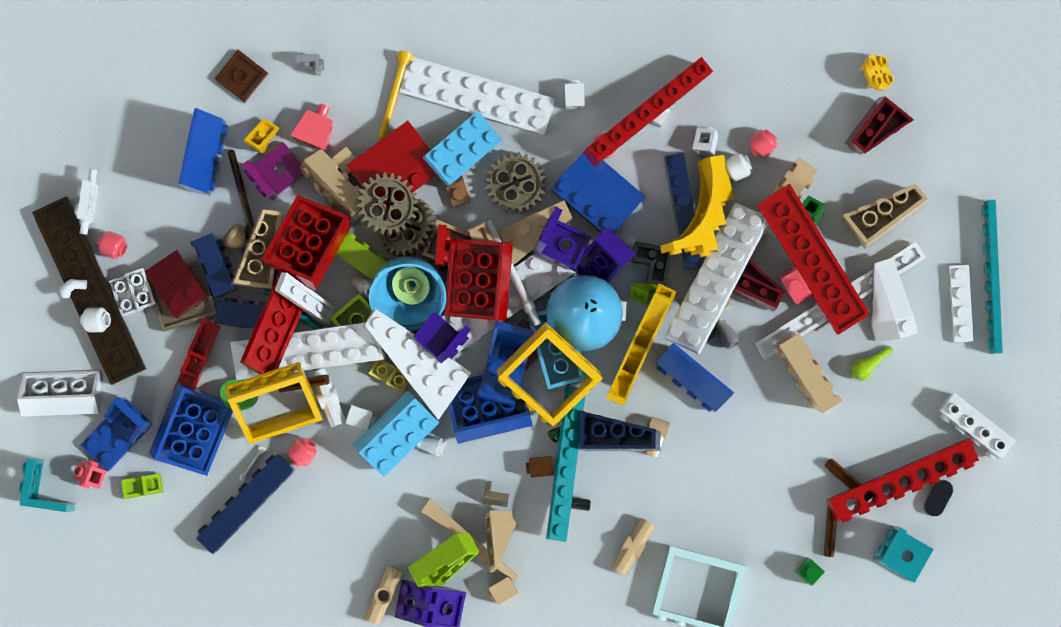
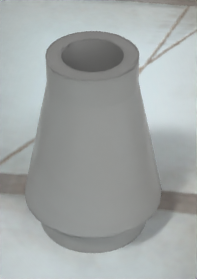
[715,320,740,349]

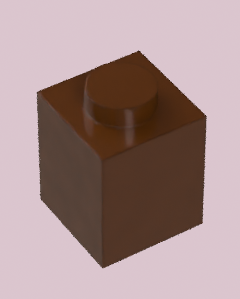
[526,456,554,478]

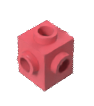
[73,459,107,489]

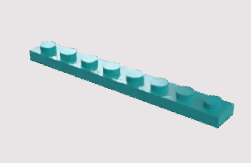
[981,200,1003,354]
[546,386,585,542]

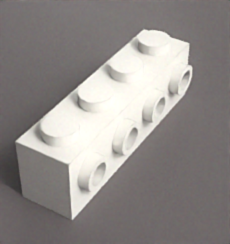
[937,393,1016,460]

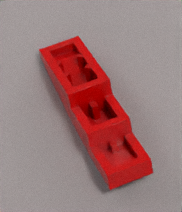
[173,318,221,391]

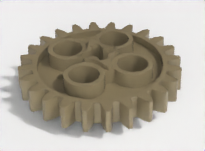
[485,152,547,214]
[355,172,418,236]
[378,197,437,257]

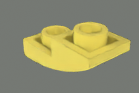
[368,359,409,393]

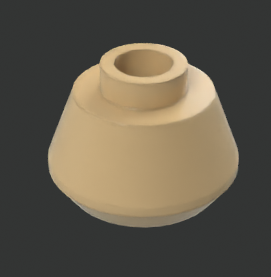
[222,224,247,249]

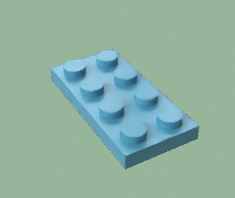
[423,111,502,187]

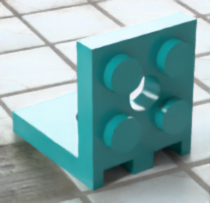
[19,459,75,512]
[873,526,934,583]

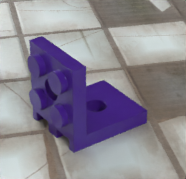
[533,207,591,272]
[394,579,466,627]

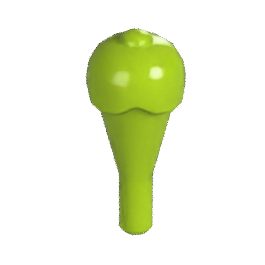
[850,346,893,381]

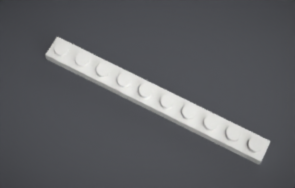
[754,242,926,360]

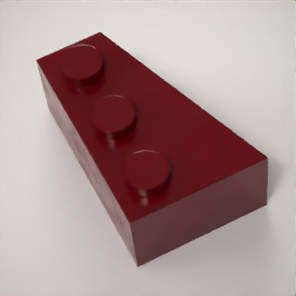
[845,96,914,154]
[732,260,785,312]

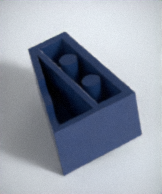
[190,233,238,299]
[214,298,266,329]

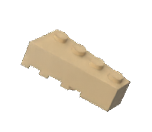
[300,149,363,224]
[757,157,818,236]
[841,184,928,249]
[497,200,572,266]
[231,209,282,290]
[776,332,842,413]

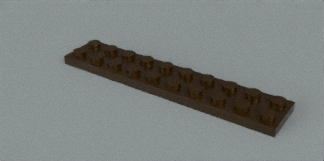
[32,196,147,385]

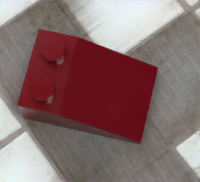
[145,250,209,319]

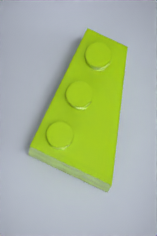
[408,532,479,587]

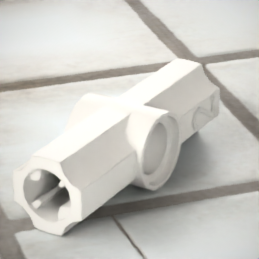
[310,368,346,428]

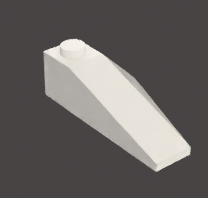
[871,257,918,342]

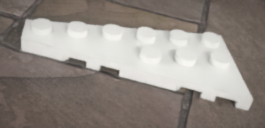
[364,308,471,420]

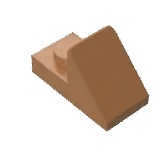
[445,175,471,208]

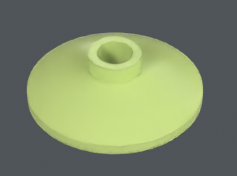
[392,267,430,305]

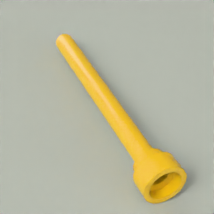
[378,50,413,140]

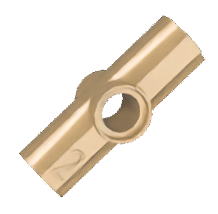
[611,518,656,576]
[364,565,403,626]

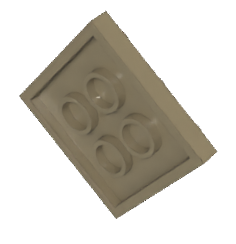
[147,261,216,332]

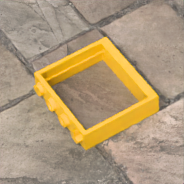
[496,322,603,426]
[225,362,322,444]

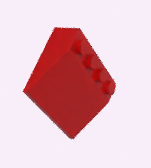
[346,120,437,214]
[261,194,352,290]
[444,238,513,321]

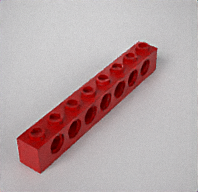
[583,57,714,167]
[826,439,979,523]

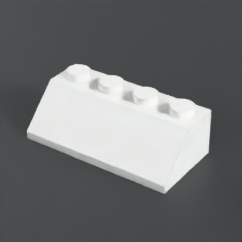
[17,370,101,416]

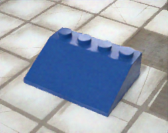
[178,108,228,196]
[551,153,646,233]
[655,343,734,412]
[449,375,533,444]
[149,382,233,476]

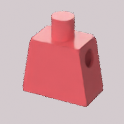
[291,103,334,152]
[779,266,813,305]

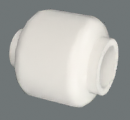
[725,153,753,182]
[80,307,111,332]

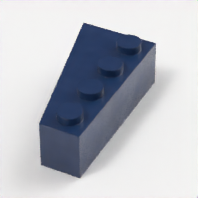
[579,410,661,451]

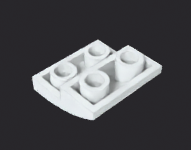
[109,268,156,317]

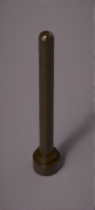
[228,149,255,239]

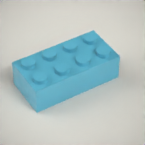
[527,310,585,391]
[353,391,439,477]

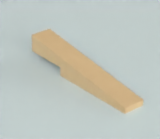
[421,499,518,581]

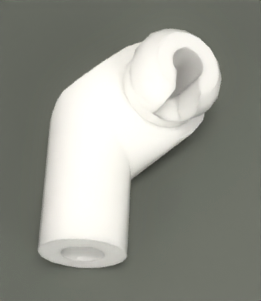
[59,279,87,298]

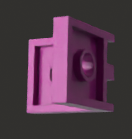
[242,142,304,200]

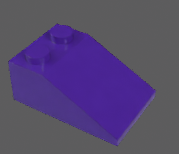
[575,227,636,283]

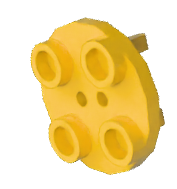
[859,54,894,91]

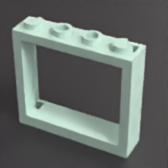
[651,545,746,627]

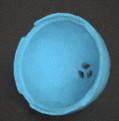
[369,256,447,331]
[546,275,623,352]

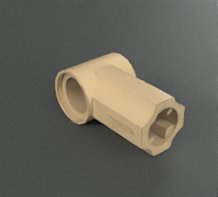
[641,416,670,458]

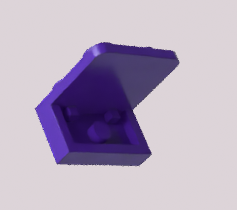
[413,312,471,364]

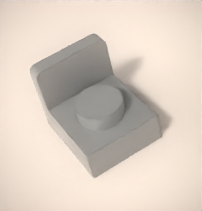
[296,54,324,76]

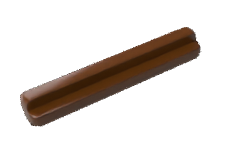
[278,374,330,393]
[824,458,872,502]
[824,503,837,557]

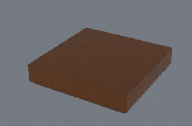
[215,50,269,103]

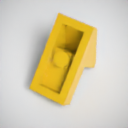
[243,118,280,153]

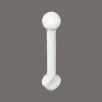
[240,446,266,481]

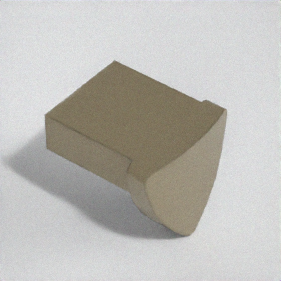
[483,481,509,507]

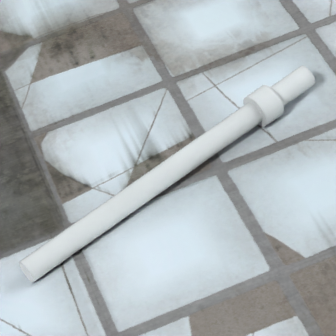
[485,220,541,326]

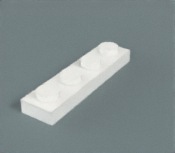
[948,265,974,342]
[275,273,336,325]

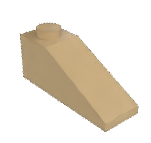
[484,511,515,572]

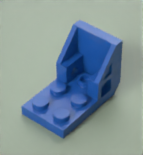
[477,321,534,407]
[80,396,153,472]

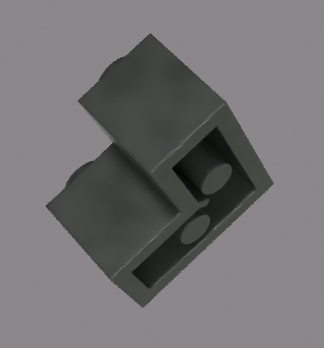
[631,241,672,286]

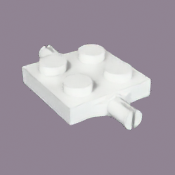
[75,169,98,235]

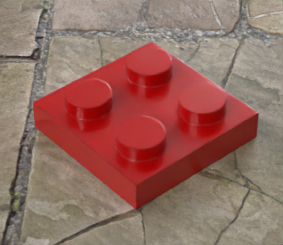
[435,224,451,268]

